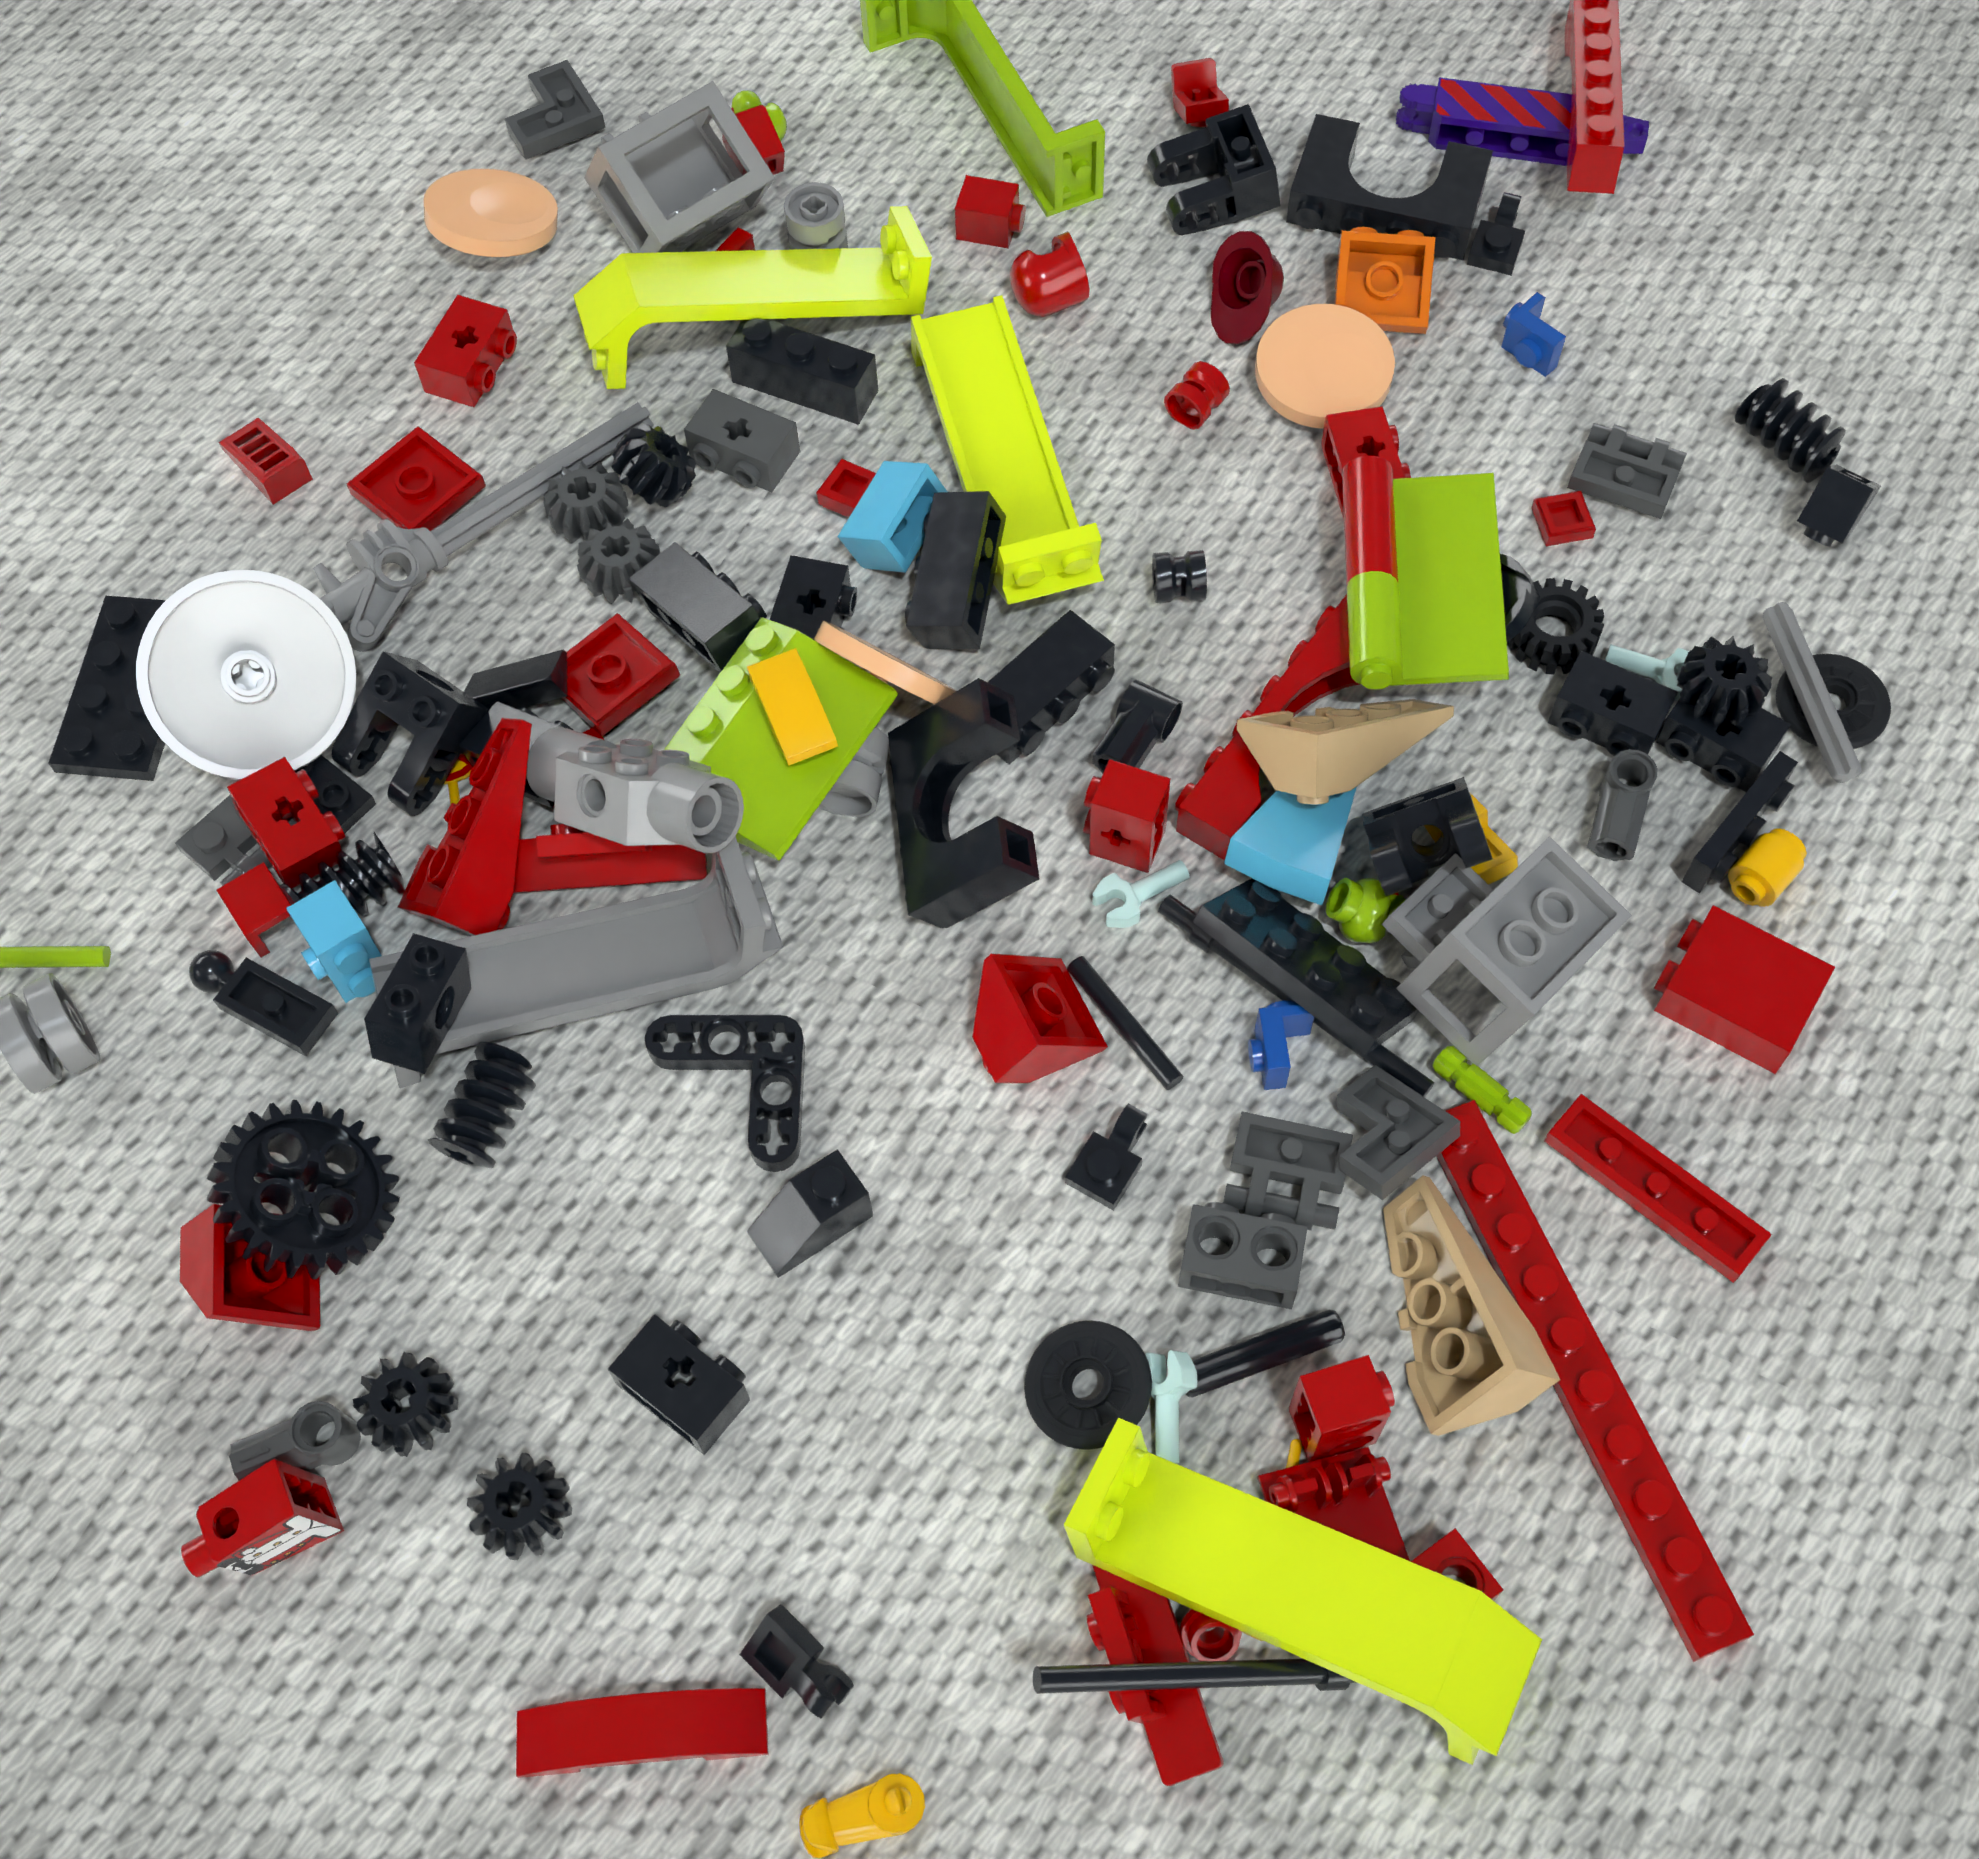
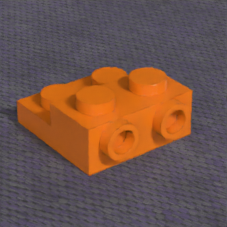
[1334,227,1436,334]

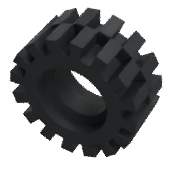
[1508,578,1604,675]

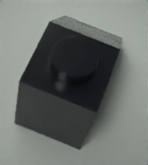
[1797,464,1881,547]
[747,1149,873,1278]

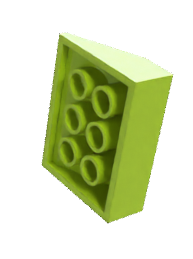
[664,617,898,861]

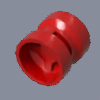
[1164,361,1230,430]

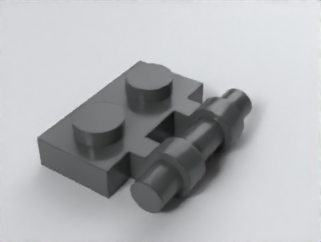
[1567,423,1687,519]
[175,795,296,886]
[1223,1111,1353,1230]

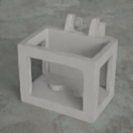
[584,81,775,253]
[1382,836,1632,1066]

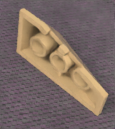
[1237,699,1454,804]
[1383,1175,1560,1436]

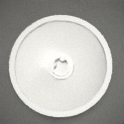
[136,570,356,780]

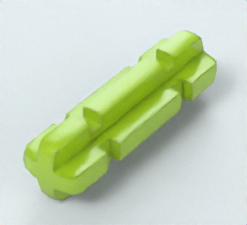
[1432,1045,1532,1134]

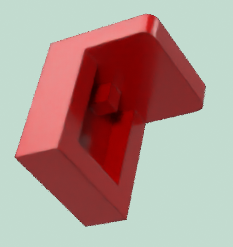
[1171,58,1229,127]

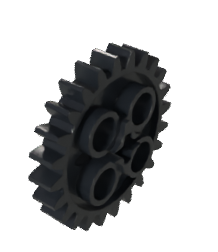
[207,1100,400,1280]

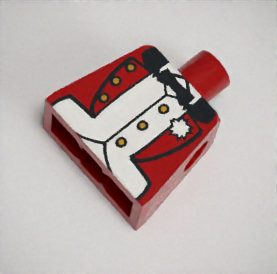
[181,1459,344,1578]

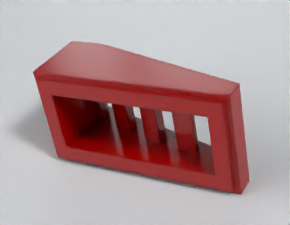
[219,418,313,505]

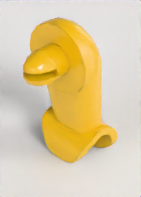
[799,1773,925,1858]

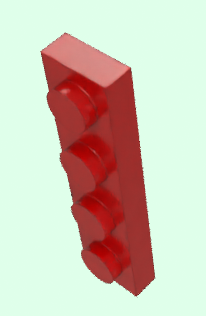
[1544,1094,1772,1283]

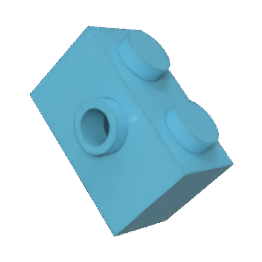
[837,461,948,573]
[286,880,382,1003]

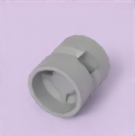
[784,182,848,249]
[819,727,889,818]

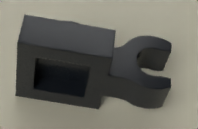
[1467,192,1526,276]
[1065,1103,1148,1211]
[739,1604,854,1718]

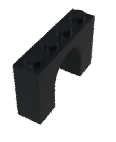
[1286,114,1493,260]
[888,678,1040,928]

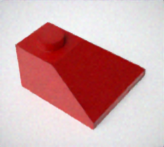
[972,953,1108,1083]
[180,1204,320,1331]

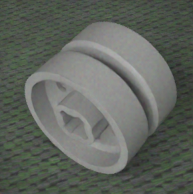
[0,973,101,1094]

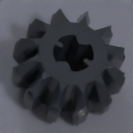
[611,423,697,507]
[1677,636,1773,727]
[352,1352,458,1457]
[467,1453,572,1560]

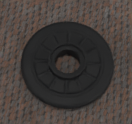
[1776,654,1891,749]
[1024,1321,1152,1450]

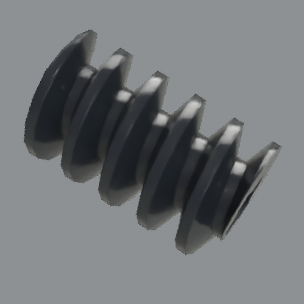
[1734,378,1846,483]
[280,832,405,916]
[428,1042,536,1168]

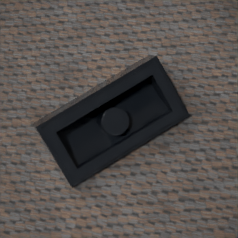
[464,649,568,709]

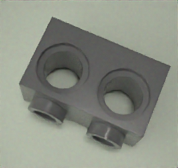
[1178,1202,1308,1310]

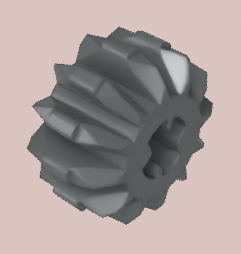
[543,460,628,544]
[577,518,661,604]

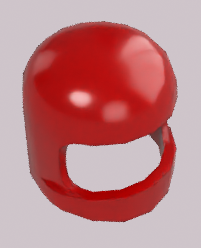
[1010,231,1090,317]

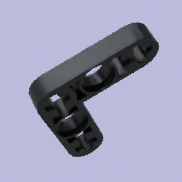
[644,1015,805,1172]

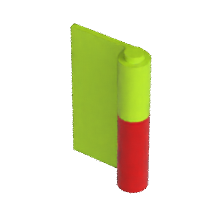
[1342,456,1509,689]

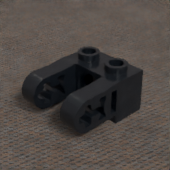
[1147,104,1281,236]
[332,651,490,816]
[1362,777,1493,897]

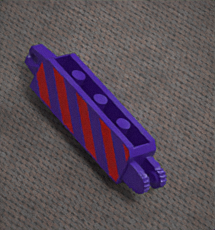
[1396,77,1649,166]

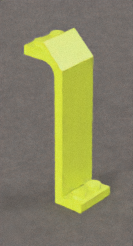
[573,206,932,389]
[911,295,1104,605]
[1064,1418,1542,1765]

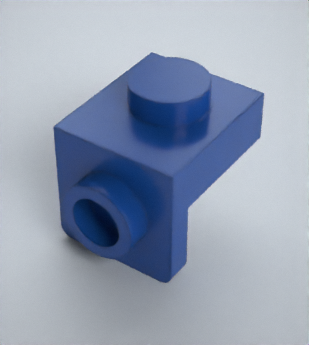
[1501,292,1566,377]
[1248,1000,1314,1090]

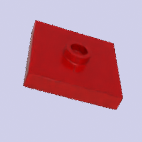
[347,426,486,531]
[561,613,680,736]

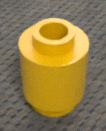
[1728,828,1807,907]

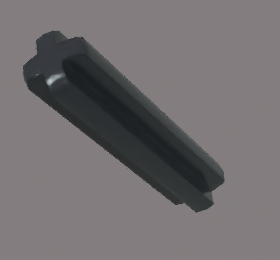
[1186,1309,1345,1398]

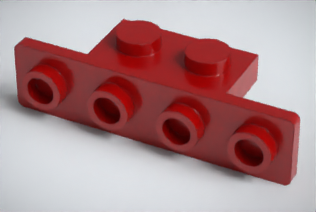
[513,824,708,893]
[1087,1565,1224,1786]

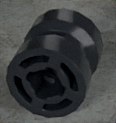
[1152,550,1207,603]

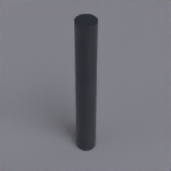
[1067,956,1184,1090]

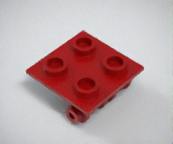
[1257,1447,1410,1561]

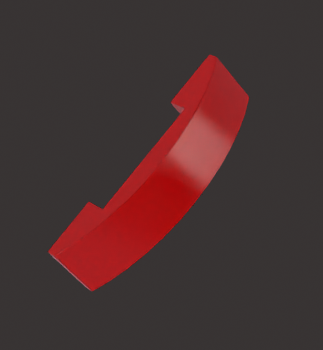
[516,1688,769,1778]

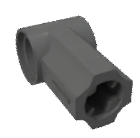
[1587,749,1658,861]
[229,1401,361,1481]

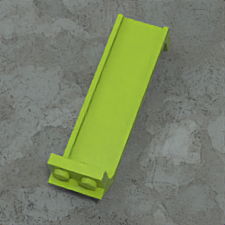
[860,0,1105,217]

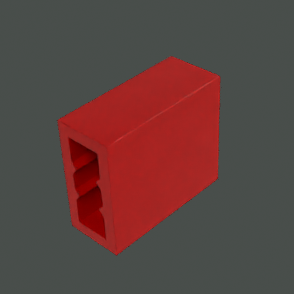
[1654,905,1835,1074]

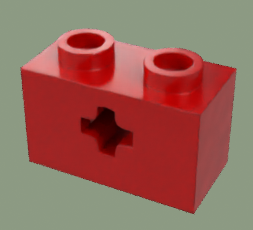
[414,295,517,407]
[1321,406,1411,519]
[227,757,346,888]
[1083,759,1171,873]

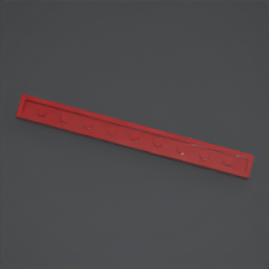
[1436,1100,1754,1662]

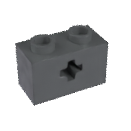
[684,389,800,493]

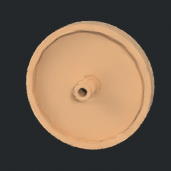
[423,169,558,257]
[1255,304,1395,429]
[814,621,956,704]

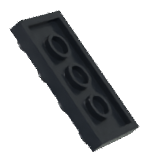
[48,595,166,781]
[1193,878,1419,1056]

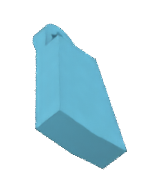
[1224,787,1357,905]

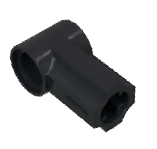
[1092,679,1183,774]

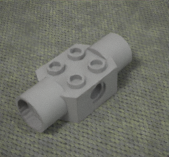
[526,727,744,853]

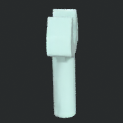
[1605,644,1689,701]
[1092,860,1190,928]
[1145,1350,1197,1464]

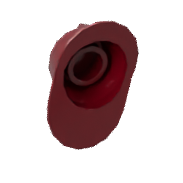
[1211,231,1284,344]

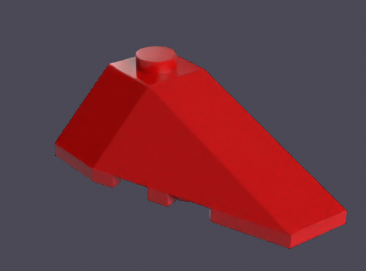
[398,718,532,936]

